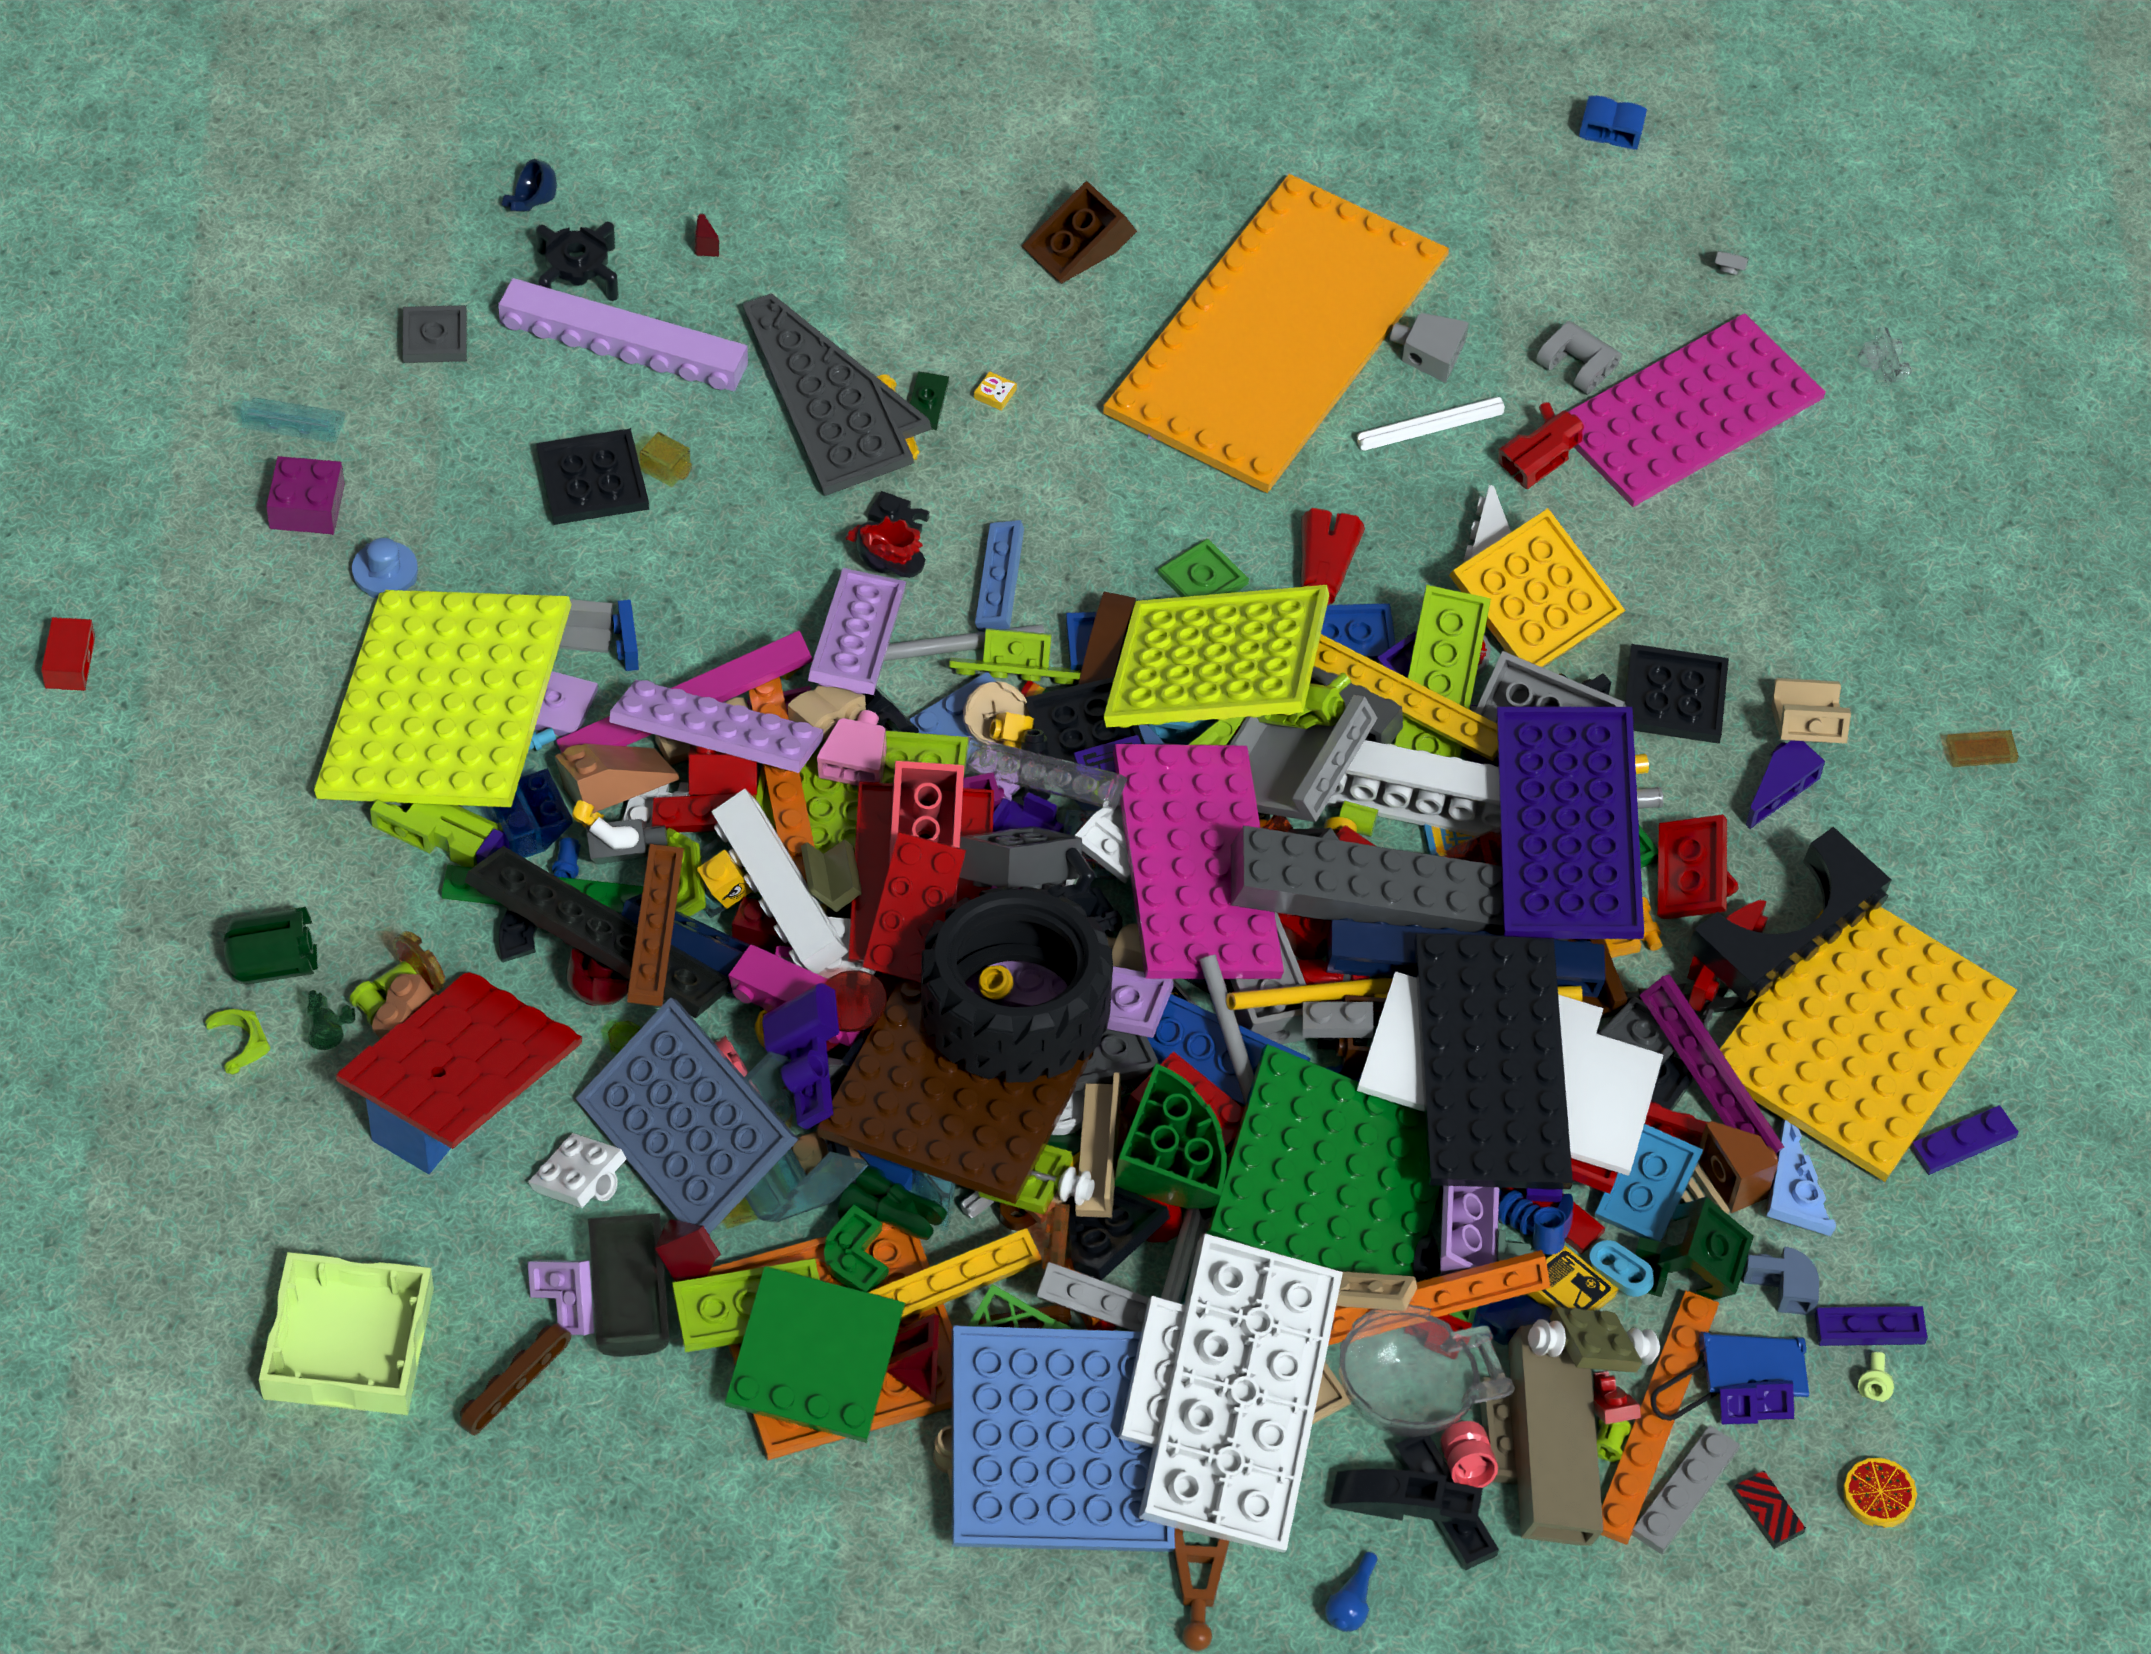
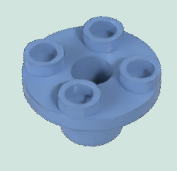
[352,538,418,598]

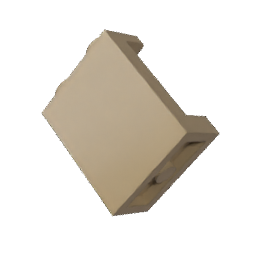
[1772,678,1851,744]

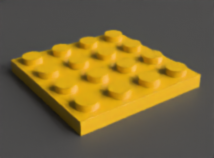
[1449,508,1626,668]

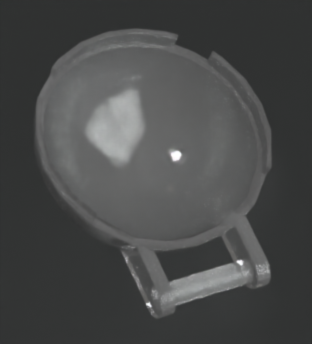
[1339,1305,1515,1438]

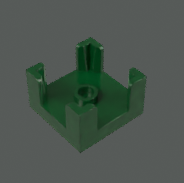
[1658,1197,1754,1300]

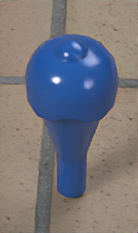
[1325,1552,1378,1632]

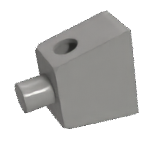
[1390,313,1469,382]

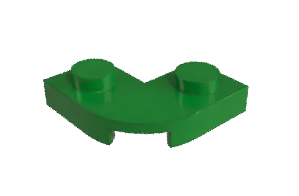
[824,1205,889,1292]

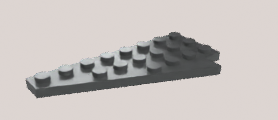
[742,293,932,496]

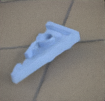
[1766,1119,1836,1236]

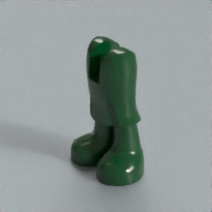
[838,1165,947,1240]

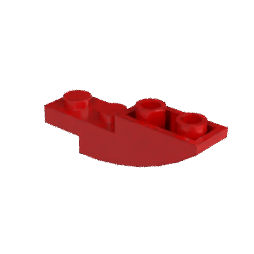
[1687,899,1768,1012]

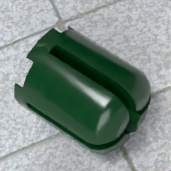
[223,907,318,985]

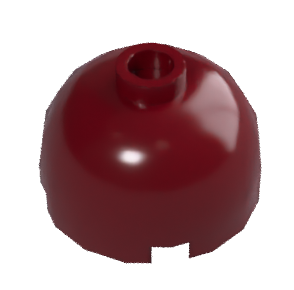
[566,948,630,1006]

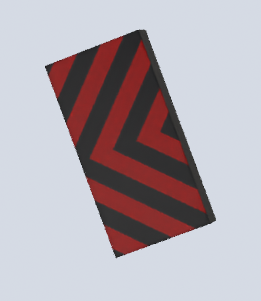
[1732,1470,1806,1549]

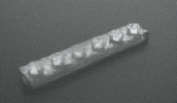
[965,736,1127,810]

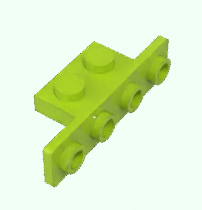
[949,628,1081,684]

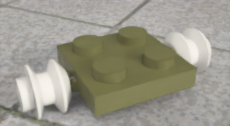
[1528,1307,1660,1373]

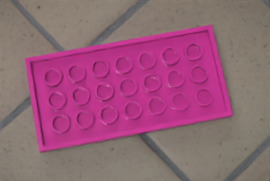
[1568,313,1826,507]
[1113,744,1284,979]

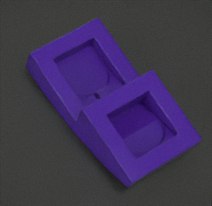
[1720,1380,1795,1424]

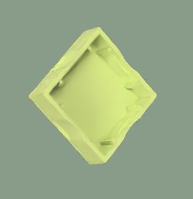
[259,1252,434,1415]

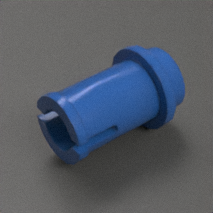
[552,837,581,879]

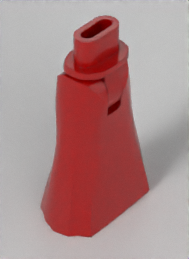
[1301,508,1365,605]

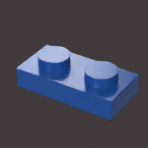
[612,599,639,671]

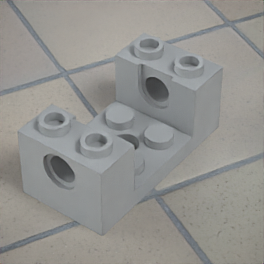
[1230,912,1306,1044]

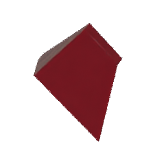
[655,1219,721,1282]
[887,1314,939,1405]

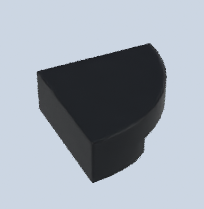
[1413,1235,1441,1282]

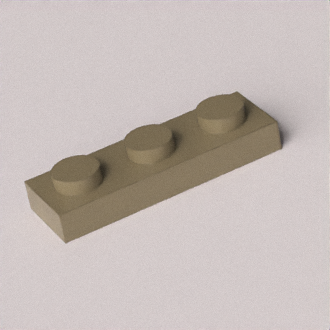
[1478,1377,1518,1485]

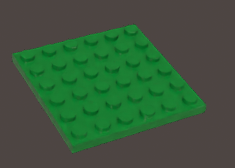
[1206,1044,1441,1276]

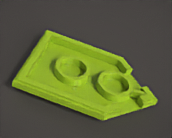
[664,828,706,917]

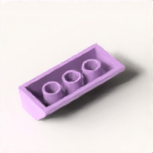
[1440,1186,1499,1276]

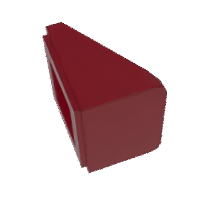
[695,214,720,257]

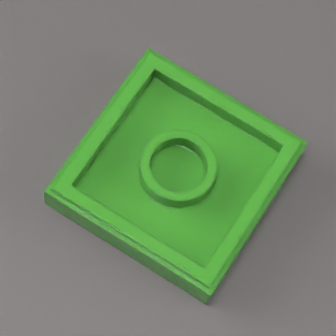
[1158,538,1249,597]

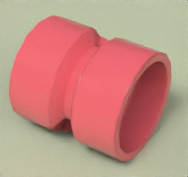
[1440,1421,1498,1488]

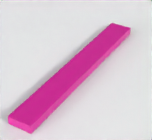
[556,630,813,753]

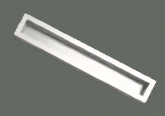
[712,789,848,974]

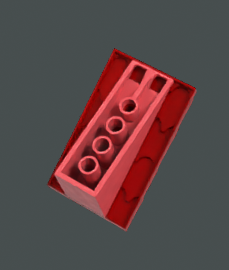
[848,761,994,970]

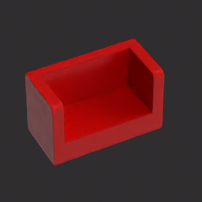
[41,617,96,691]

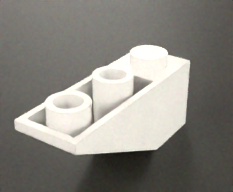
[1464,485,1511,563]

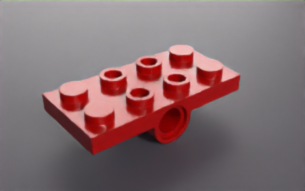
[862,832,966,983]

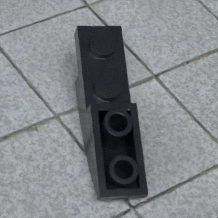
[1330,1469,1483,1528]

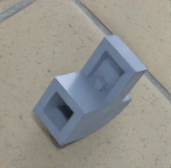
[1743,1246,1819,1316]

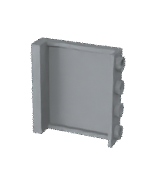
[1230,695,1378,822]

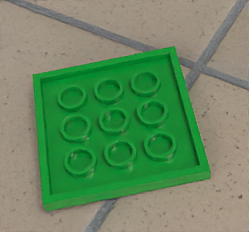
[725,1266,905,1443]

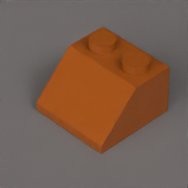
[1698,1121,1778,1213]

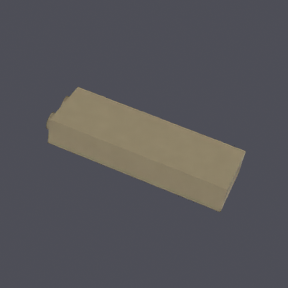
[1508,1325,1603,1546]

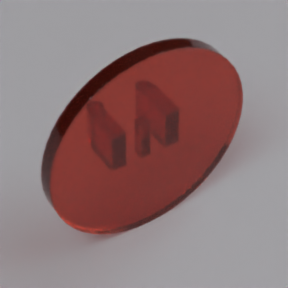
[824,970,887,1032]

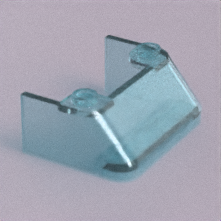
[744,1052,869,1223]

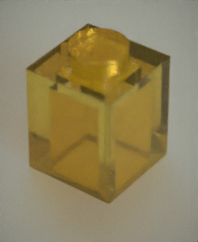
[640,431,692,487]

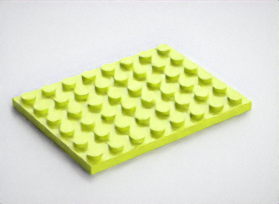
[314,590,571,807]

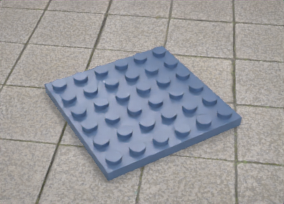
[952,1326,1175,1552]

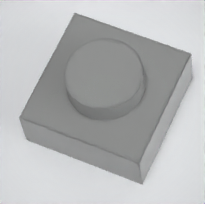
[1715,250,1749,275]

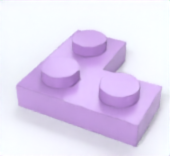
[528,1260,594,1335]

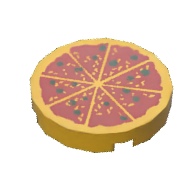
[1843,1458,1917,1528]

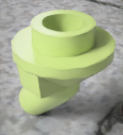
[1858,1352,1894,1402]

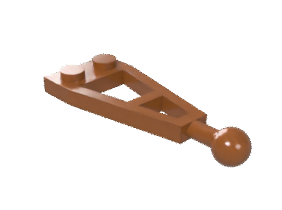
[1173,1528,1230,1651]

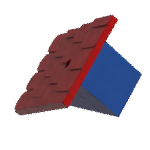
[336,972,582,1174]

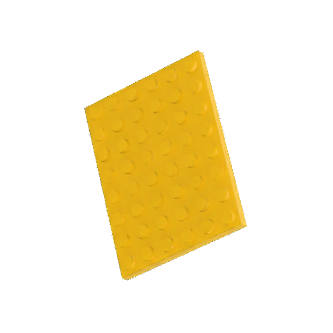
[1720,907,2017,1182]

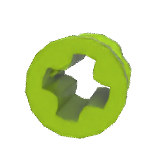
[349,981,386,1026]
[1597,1419,1631,1462]

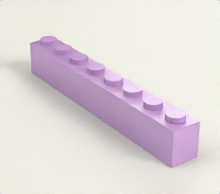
[498,278,748,391]

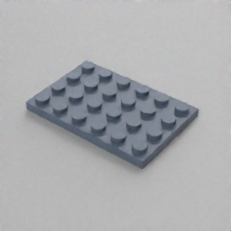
[576,997,799,1234]

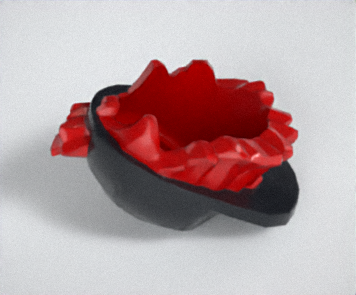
[845,516,925,578]

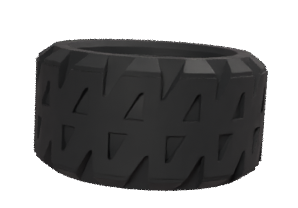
[921,886,1113,1082]

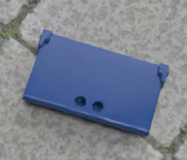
[1699,1332,1809,1397]

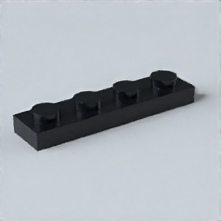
[1393,1430,1499,1571]

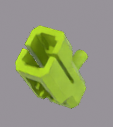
[1257,673,1351,729]

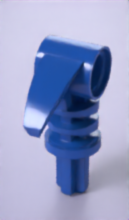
[1498,1189,1573,1255]

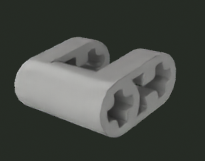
[1536,321,1622,394]

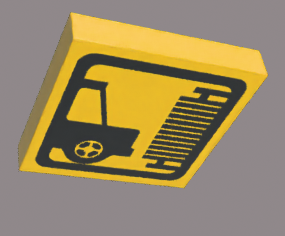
[1528,1245,1619,1313]

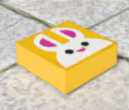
[974,371,1017,411]

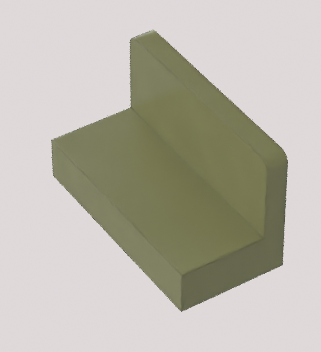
[801,840,862,912]

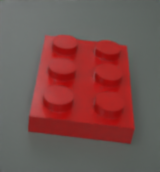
[1657,814,1727,919]

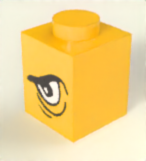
[697,849,753,909]

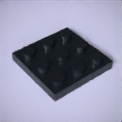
[536,428,649,525]
[1624,644,1729,744]
[1025,677,1145,778]

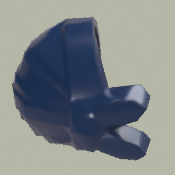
[501,159,557,212]

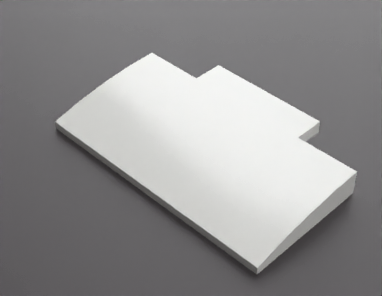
[1357,971,1663,1176]
[1118,1234,1343,1552]

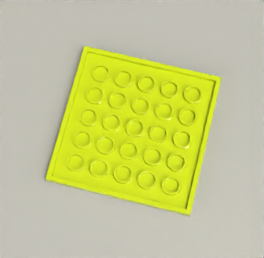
[1104,585,1329,728]

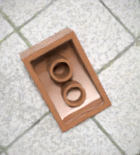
[555,744,679,814]

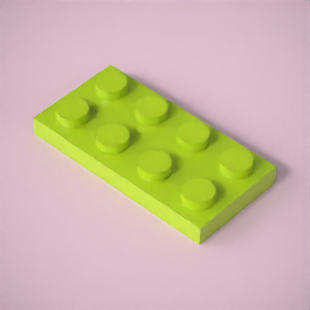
[672,1258,820,1352]

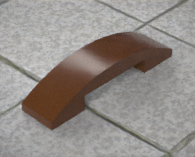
[1079,591,1136,685]

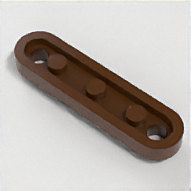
[460,1323,571,1436]

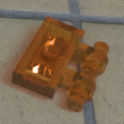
[1042,1204,1070,1269]

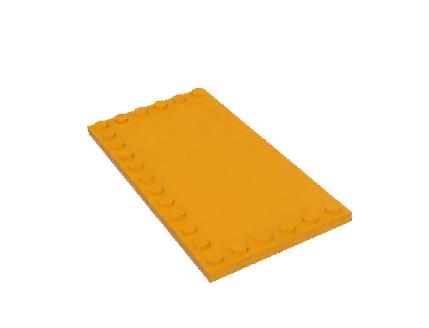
[1103,174,1449,494]

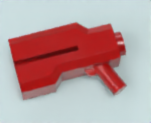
[1498,402,1584,490]

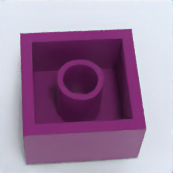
[266,456,345,535]

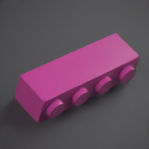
[728,944,872,1048]

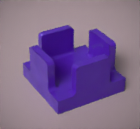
[993,792,1071,834]

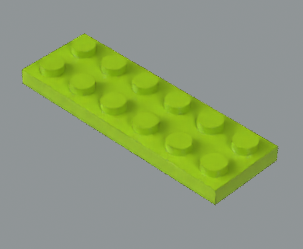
[1394,585,1491,758]

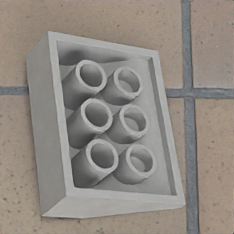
[1475,651,1626,757]

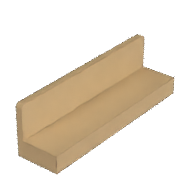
[1076,1072,1122,1218]

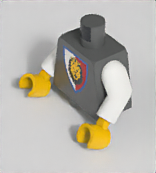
[572,800,668,864]

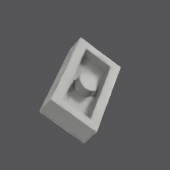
[1303,1002,1373,1038]

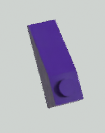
[1745,740,1825,829]

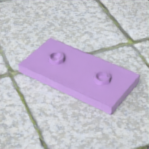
[535,671,598,737]

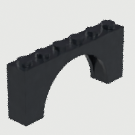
[1687,827,1892,1002]

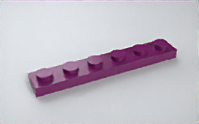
[1639,974,1785,1154]

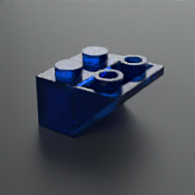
[486,768,573,858]

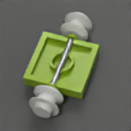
[978,1145,1095,1215]

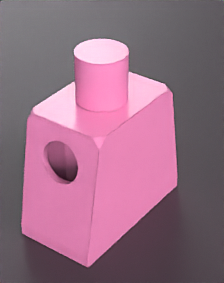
[817,710,887,786]

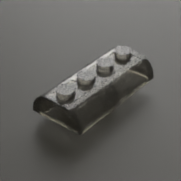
[588,1213,670,1357]

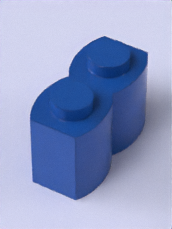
[1579,95,1647,150]

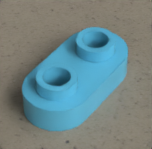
[1590,1240,1654,1297]

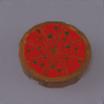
[393,931,445,994]

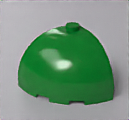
[1114,1063,1227,1209]

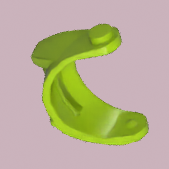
[205,1009,271,1075]

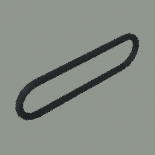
[1650,1360,1719,1421]

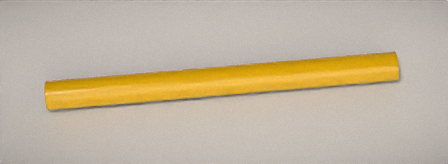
[1226,978,1393,1010]

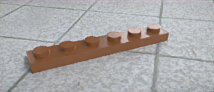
[627,844,684,1006]

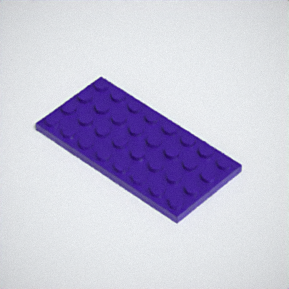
[1497,707,1644,939]

